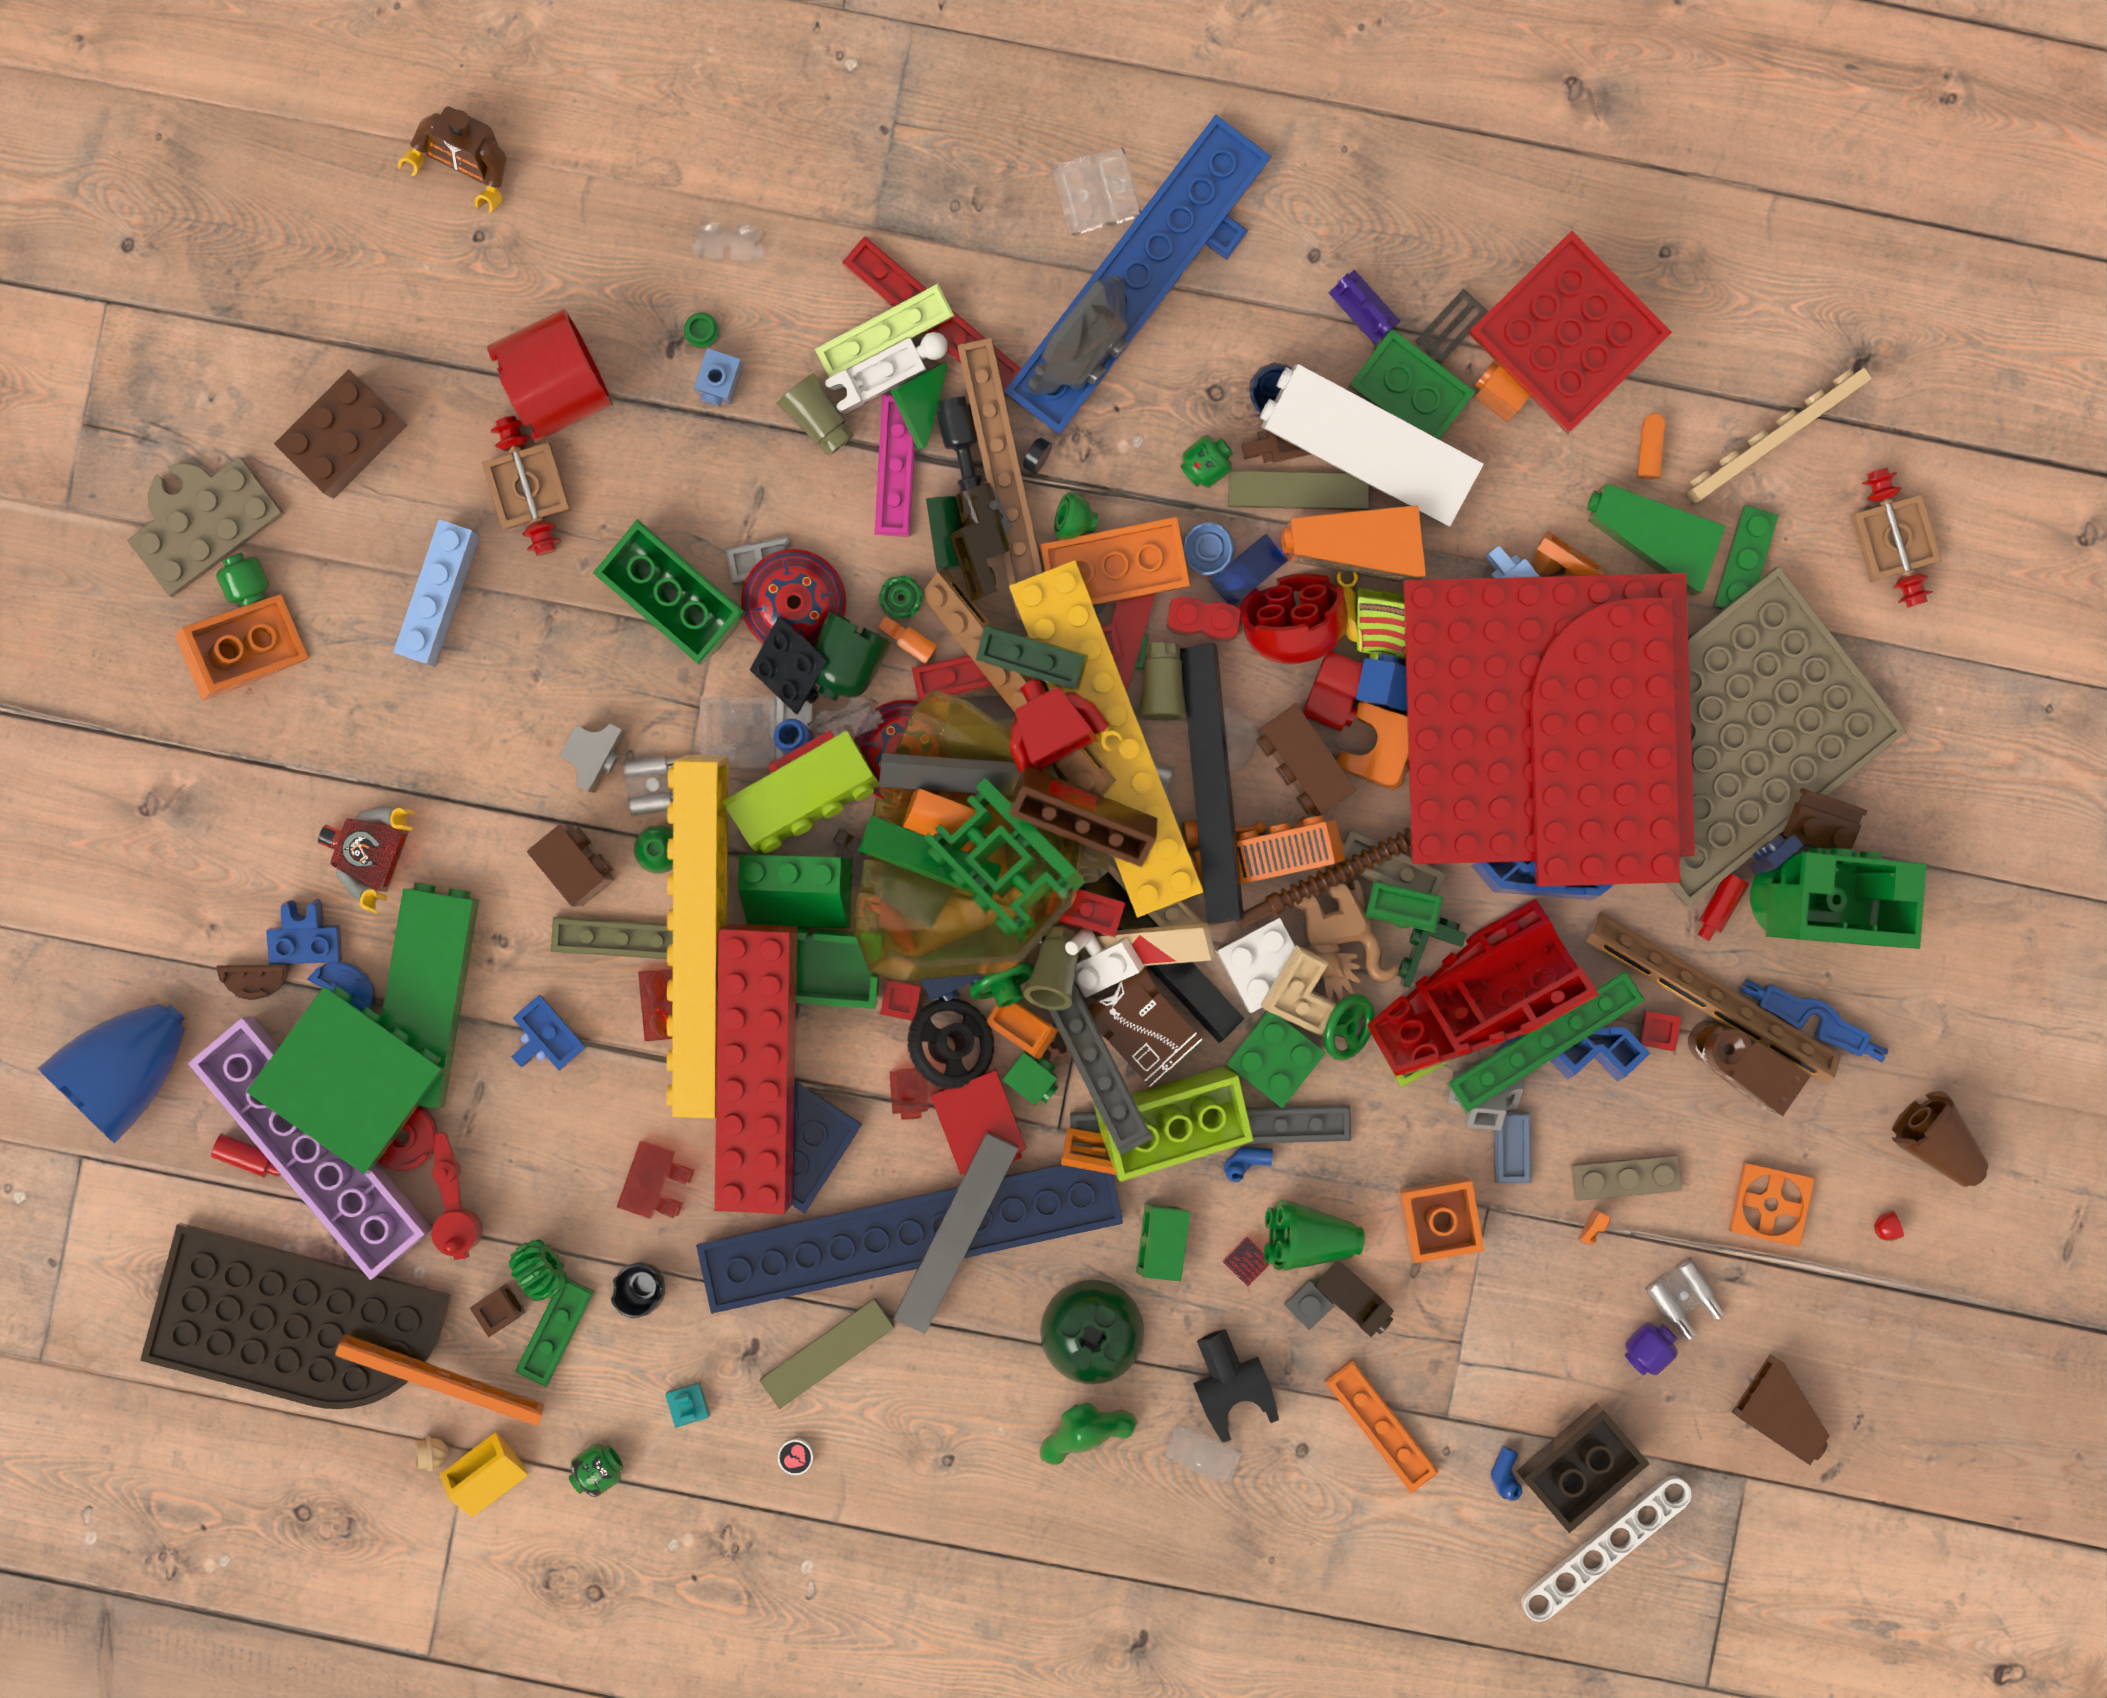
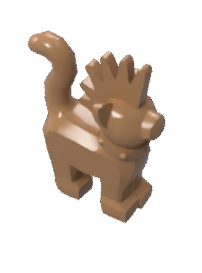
[1294,879,1399,1001]

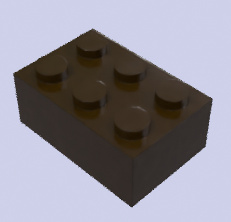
[1516,1403,1650,1533]

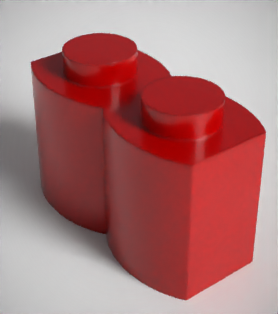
[1166,597,1241,641]
[1302,651,1363,732]

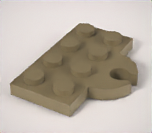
[127,457,284,597]

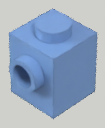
[694,348,744,407]

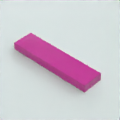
[874,395,915,537]

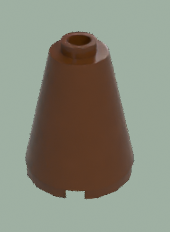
[1892,1091,1988,1187]

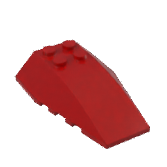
[1366,898,1599,1077]

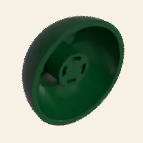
[1040,1280,1144,1385]

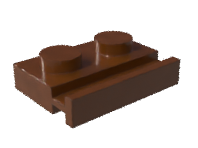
[1783,788,1867,850]

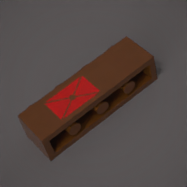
[1009,765,1157,867]

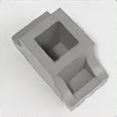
[560,723,627,793]
[1447,1071,1523,1131]

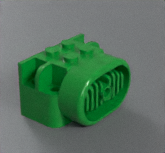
[1750,848,1927,949]

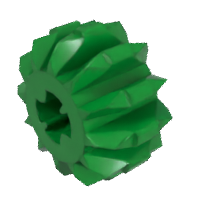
[509,1239,567,1301]

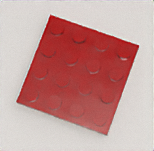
[1468,231,1672,434]

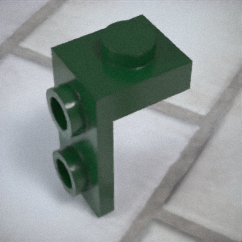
[1397,917,1467,988]

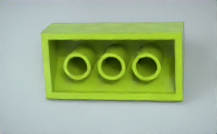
[722,731,880,854]
[1094,1065,1253,1182]

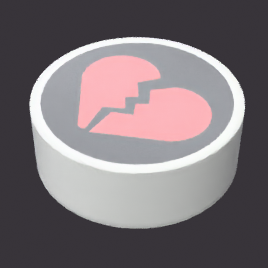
[778,1438,814,1475]

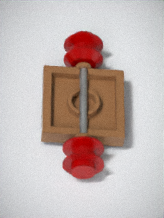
[482,416,571,556]
[1851,467,1942,608]

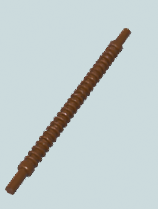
[1236,828,1411,928]

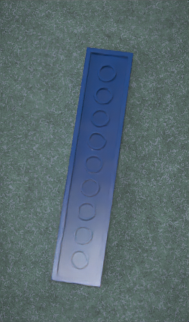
[1004,115,1271,436]

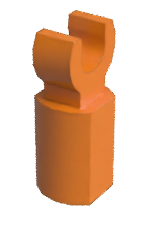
[878,616,938,664]

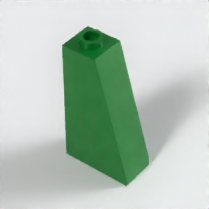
[1587,484,1725,596]

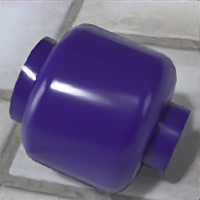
[1625,1323,1678,1375]

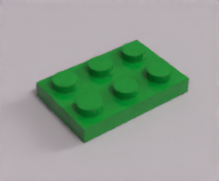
[1348,329,1475,440]

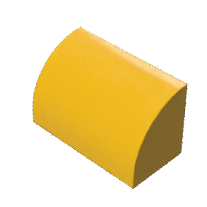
[440,1432,529,1518]

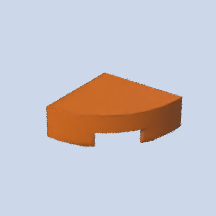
[1578,1208,1611,1245]

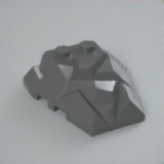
[1028,274,1128,395]

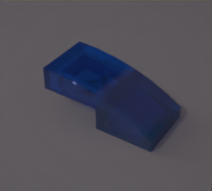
[1209,533,1289,606]

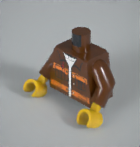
[398,106,506,213]

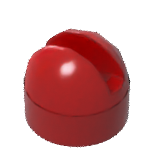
[1874,1210,1904,1241]

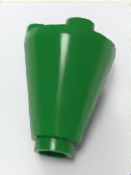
[1264,1200,1365,1271]

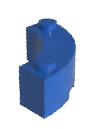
[1356,654,1407,714]

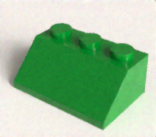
[738,854,853,929]

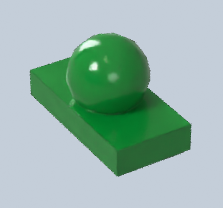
[1366,881,1443,933]

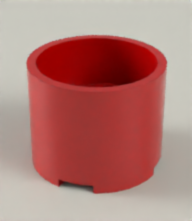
[487,308,613,442]

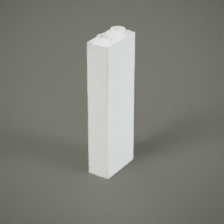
[1260,364,1484,527]

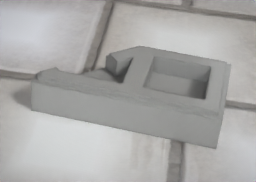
[725,536,790,585]

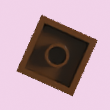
[526,824,615,907]

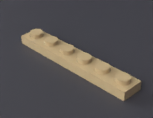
[1685,368,1872,505]

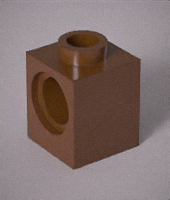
[470,1283,526,1337]

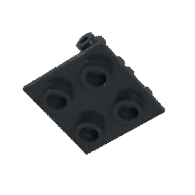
[750,616,828,715]

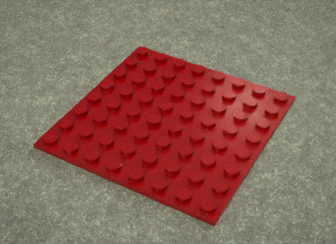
[1403,573,1695,865]

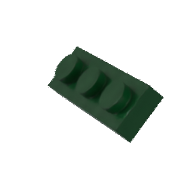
[976,625,1088,690]

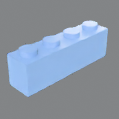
[393,519,480,667]

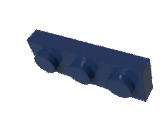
[1748,835,1804,875]

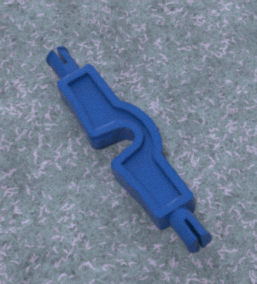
[1740,978,1888,1062]

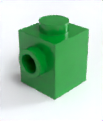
[1002,1051,1058,1106]

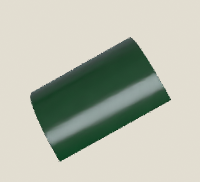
[926,496,966,572]

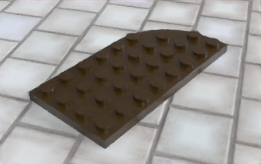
[140,1223,451,1409]

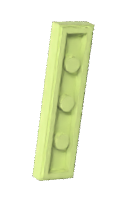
[815,284,955,378]

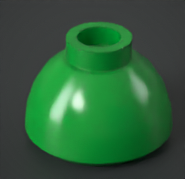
[1054,491,1098,540]
[634,825,673,874]

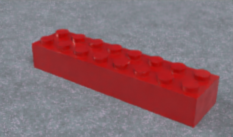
[714,923,797,1214]

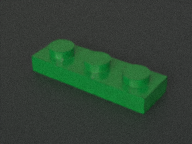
[1712,505,1779,610]

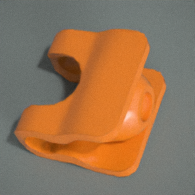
[1336,702,1409,790]

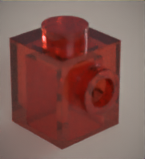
[889,1068,929,1120]

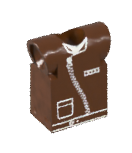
[1087,967,1203,1087]
[1688,1022,1811,1117]

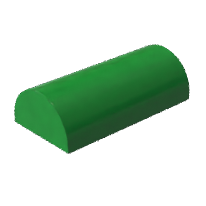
[593,519,746,665]

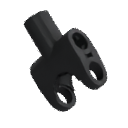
[1193,1329,1279,1443]

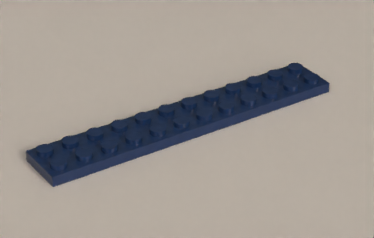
[696,1164,1123,1314]

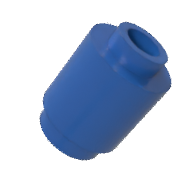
[774,719,815,755]

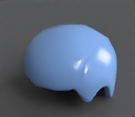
[1183,522,1236,576]

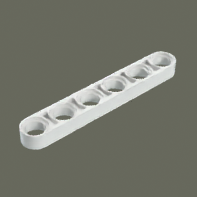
[1521,1475,1691,1622]

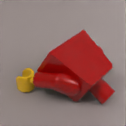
[1009,679,1122,773]

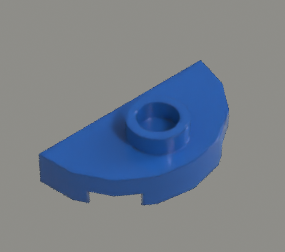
[307,962,375,1011]

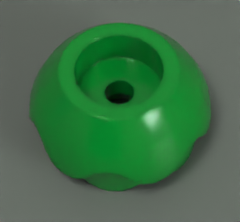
[879,576,923,619]

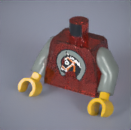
[318,806,416,914]

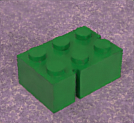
[796,927,883,1009]

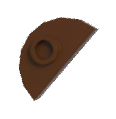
[216,964,290,1000]

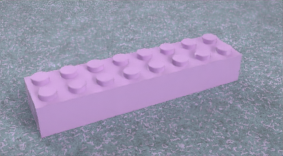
[188,1016,432,1280]

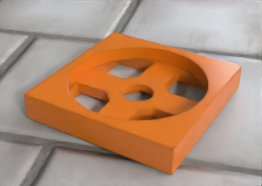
[1729,1162,1815,1247]

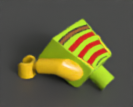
[1336,571,1405,660]

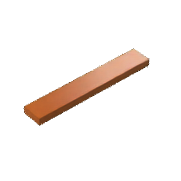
[335,1334,544,1426]

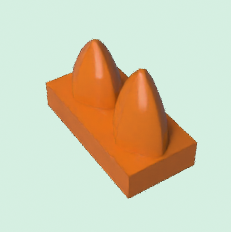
[1533,530,1605,577]

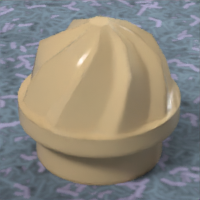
[415,1436,449,1472]

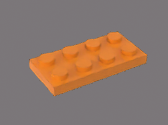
[1040,517,1191,606]

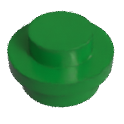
[684,313,719,348]

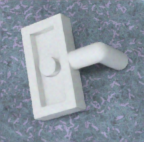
[1065,929,1144,998]

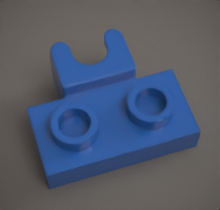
[266,899,342,965]

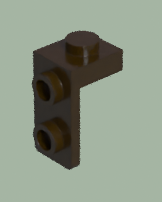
[1315,1260,1394,1337]

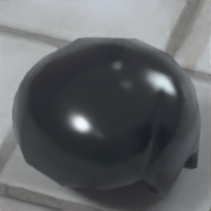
[611,1262,665,1319]

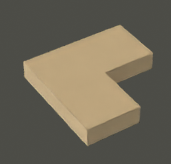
[1260,945,1337,1036]

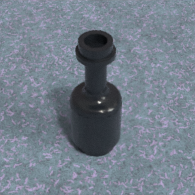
[937,396,982,491]

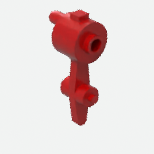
[432,1132,483,1260]

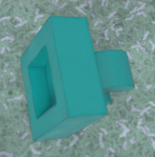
[665,1382,710,1428]

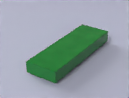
[515,1278,595,1387]

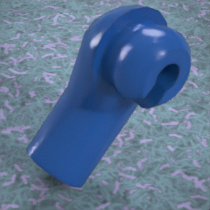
[1224,1147,1273,1182]
[1491,1446,1522,1501]

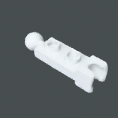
[825,332,948,414]

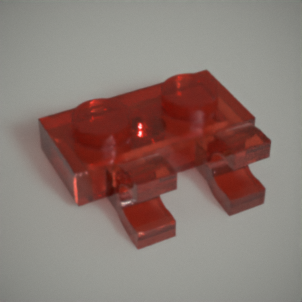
[617,1140,695,1219]

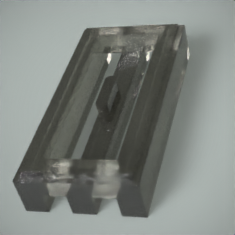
[1415,288,1489,365]

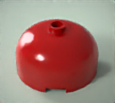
[1240,573,1348,665]

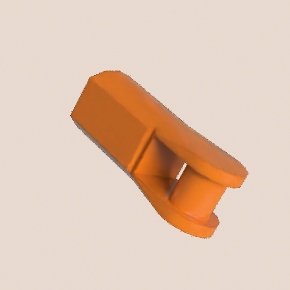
[1637,413,1665,479]

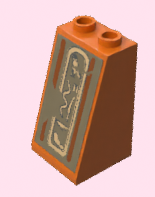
[1280,505,1426,583]

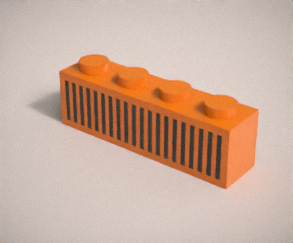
[1194,815,1345,893]

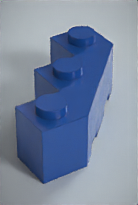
[1471,861,1614,900]
[1494,1027,1651,1082]

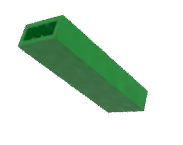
[380,883,479,1109]

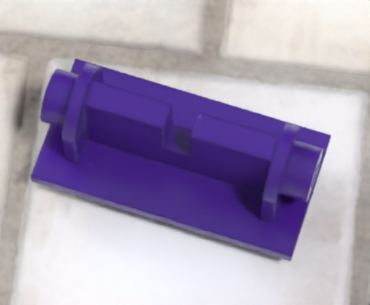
[1328,270,1401,345]

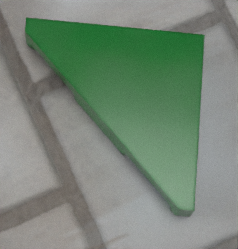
[890,362,948,450]

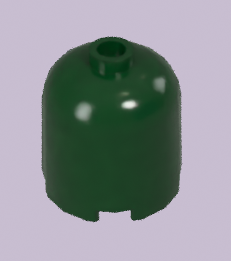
[814,612,892,701]

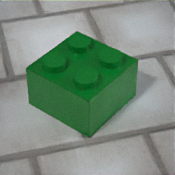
[1225,1010,1326,1108]

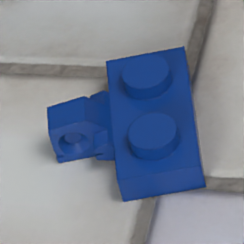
[511,995,587,1071]

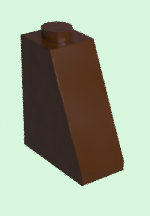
[1732,1354,1829,1465]

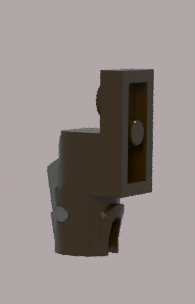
[949,483,1011,601]

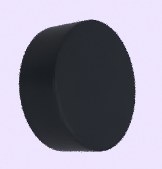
[1023,438,1052,474]

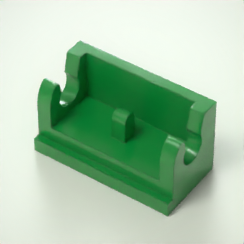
[1136,1203,1190,1282]

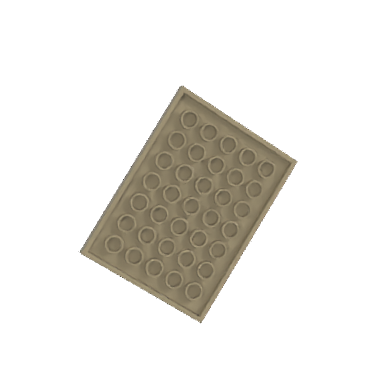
[1667,567,1907,907]

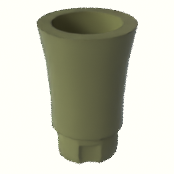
[776,373,854,456]
[1138,642,1187,721]
[1023,926,1079,1010]

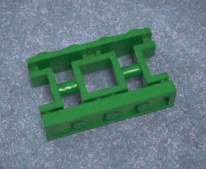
[924,778,1085,941]

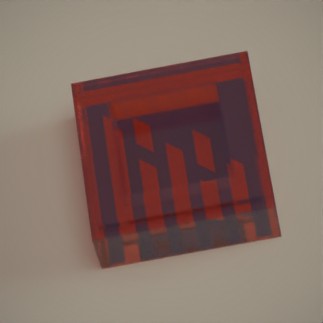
[1222,1236,1270,1286]

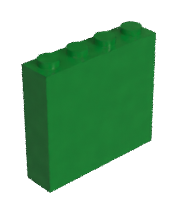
[246,985,445,1175]

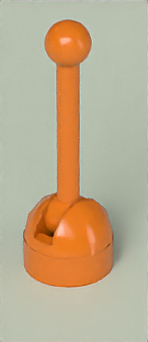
[1182,820,1267,849]

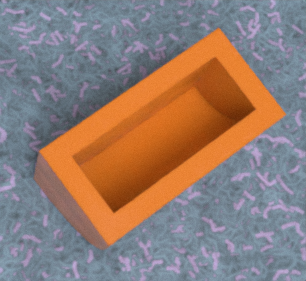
[901,789,977,852]

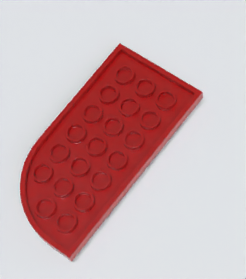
[1530,597,1680,887]

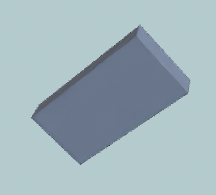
[1494,1112,1531,1183]

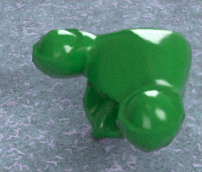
[1039,1403,1137,1465]

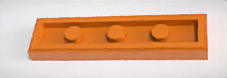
[1324,1359,1439,1494]

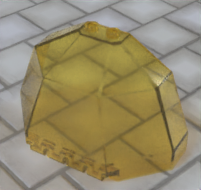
[854,690,1082,981]

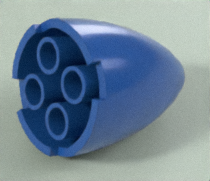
[37,1004,185,1143]

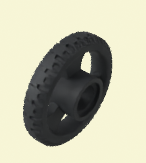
[907,998,994,1089]

